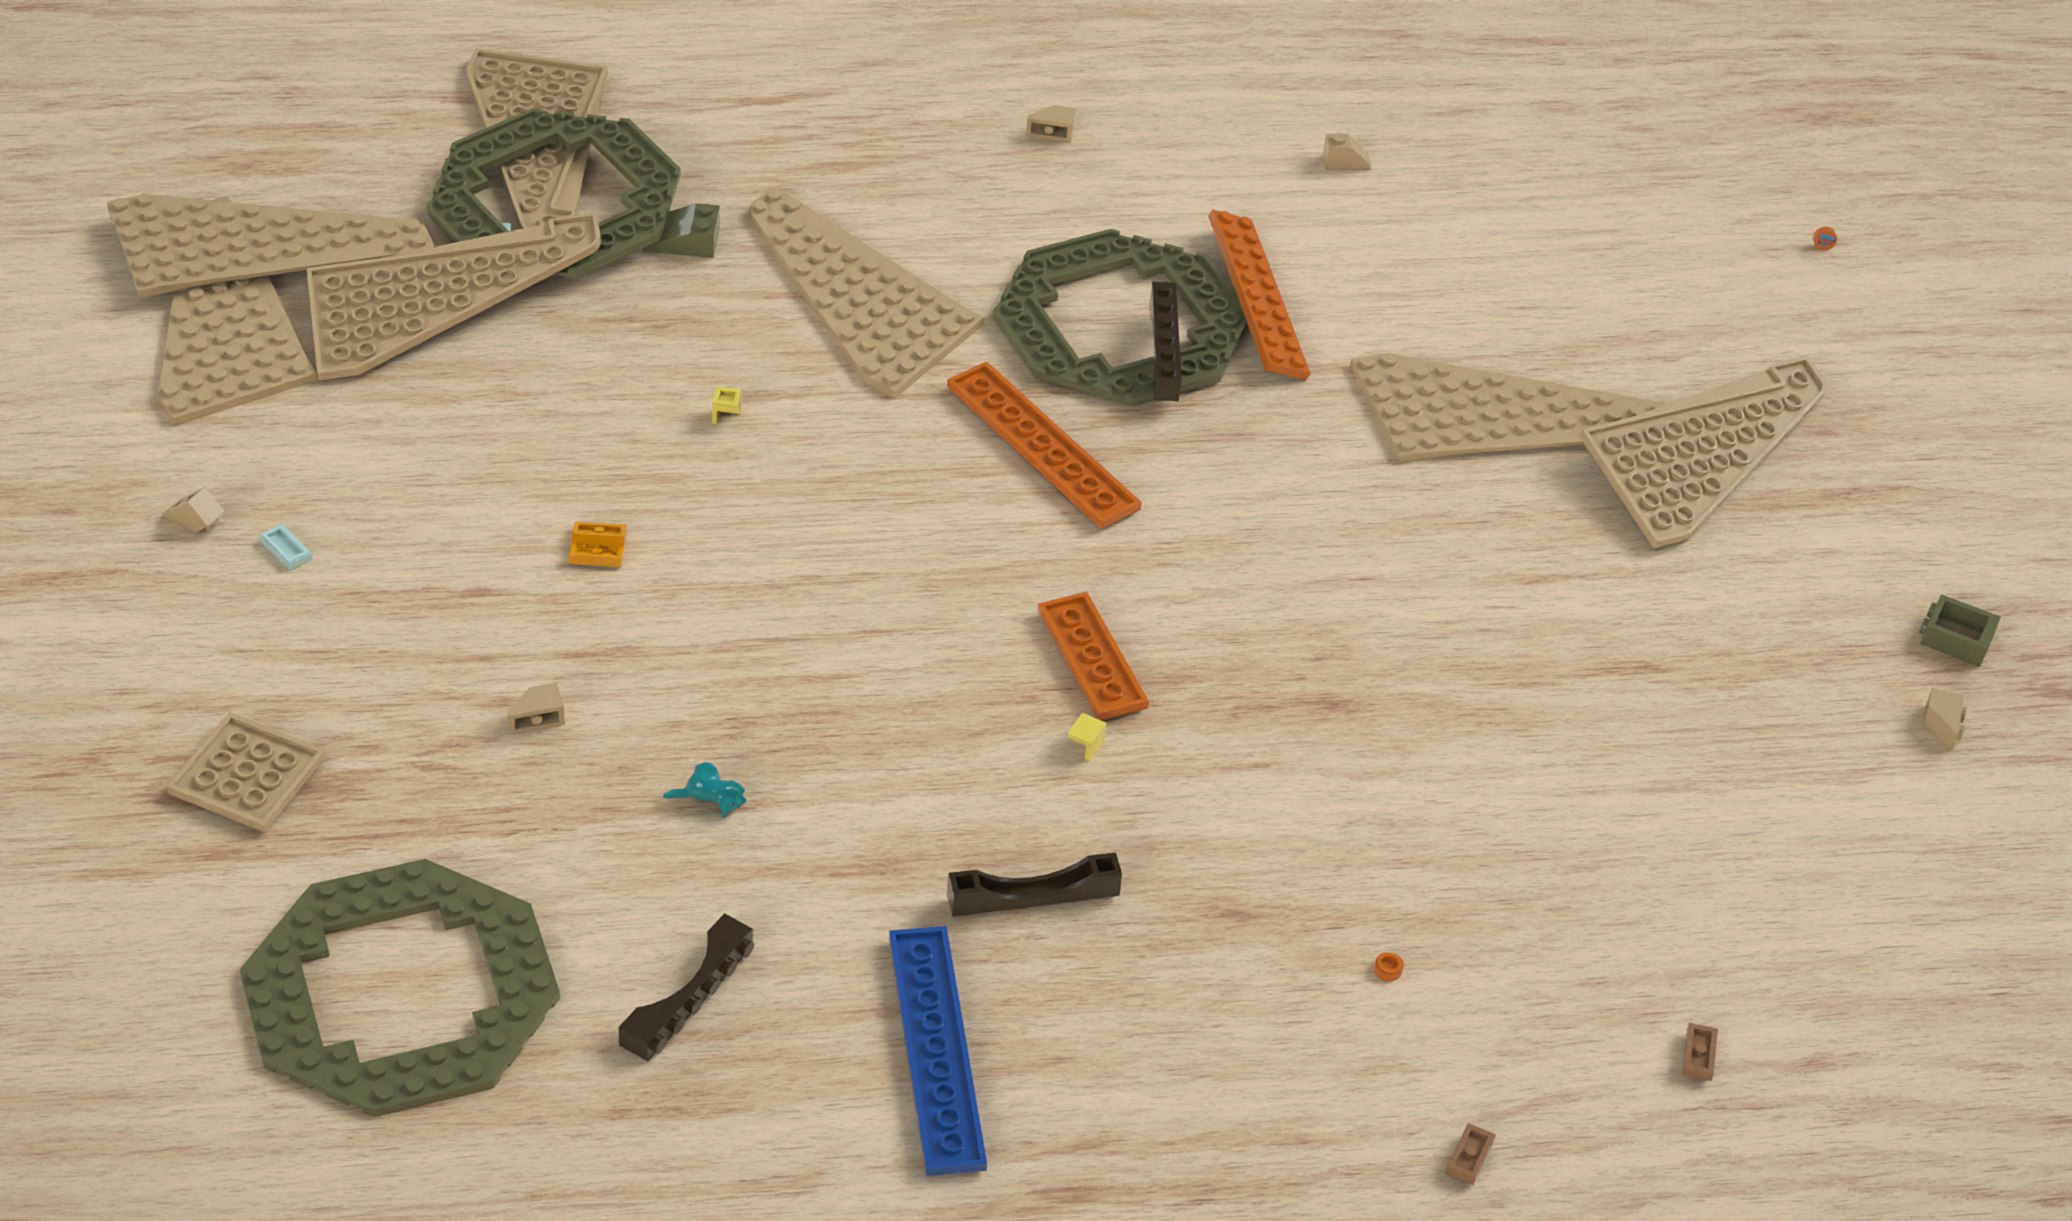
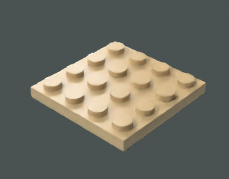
[166,712,326,833]

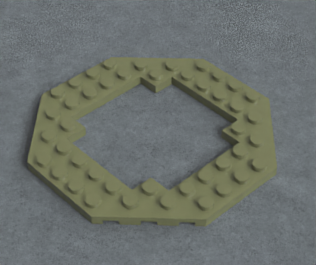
[427,108,681,278]
[993,229,1248,406]
[240,859,560,1117]

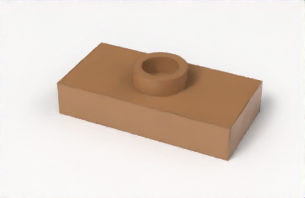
[1682,1023,1718,1081]
[1445,1123,1496,1185]

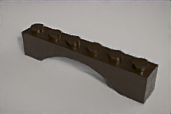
[1150,282,1182,401]
[947,852,1122,917]
[619,913,754,1062]

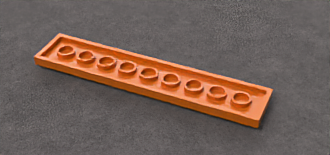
[1208,209,1311,381]
[947,361,1142,529]

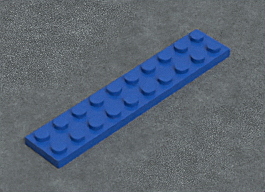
[889,926,987,1176]

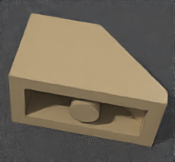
[1026,105,1076,143]
[1322,133,1371,170]
[162,487,225,533]
[508,683,565,735]

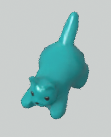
[663,762,747,818]

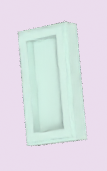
[260,524,312,571]

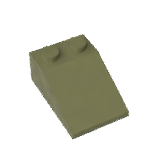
[642,203,720,258]

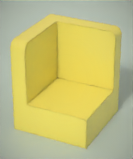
[712,386,741,425]
[1068,712,1106,761]

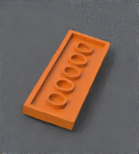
[1038,592,1149,720]

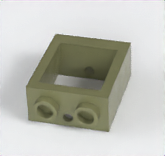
[1919,594,2001,667]

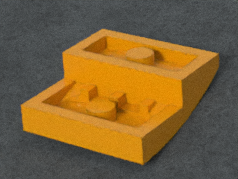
[569,522,627,567]

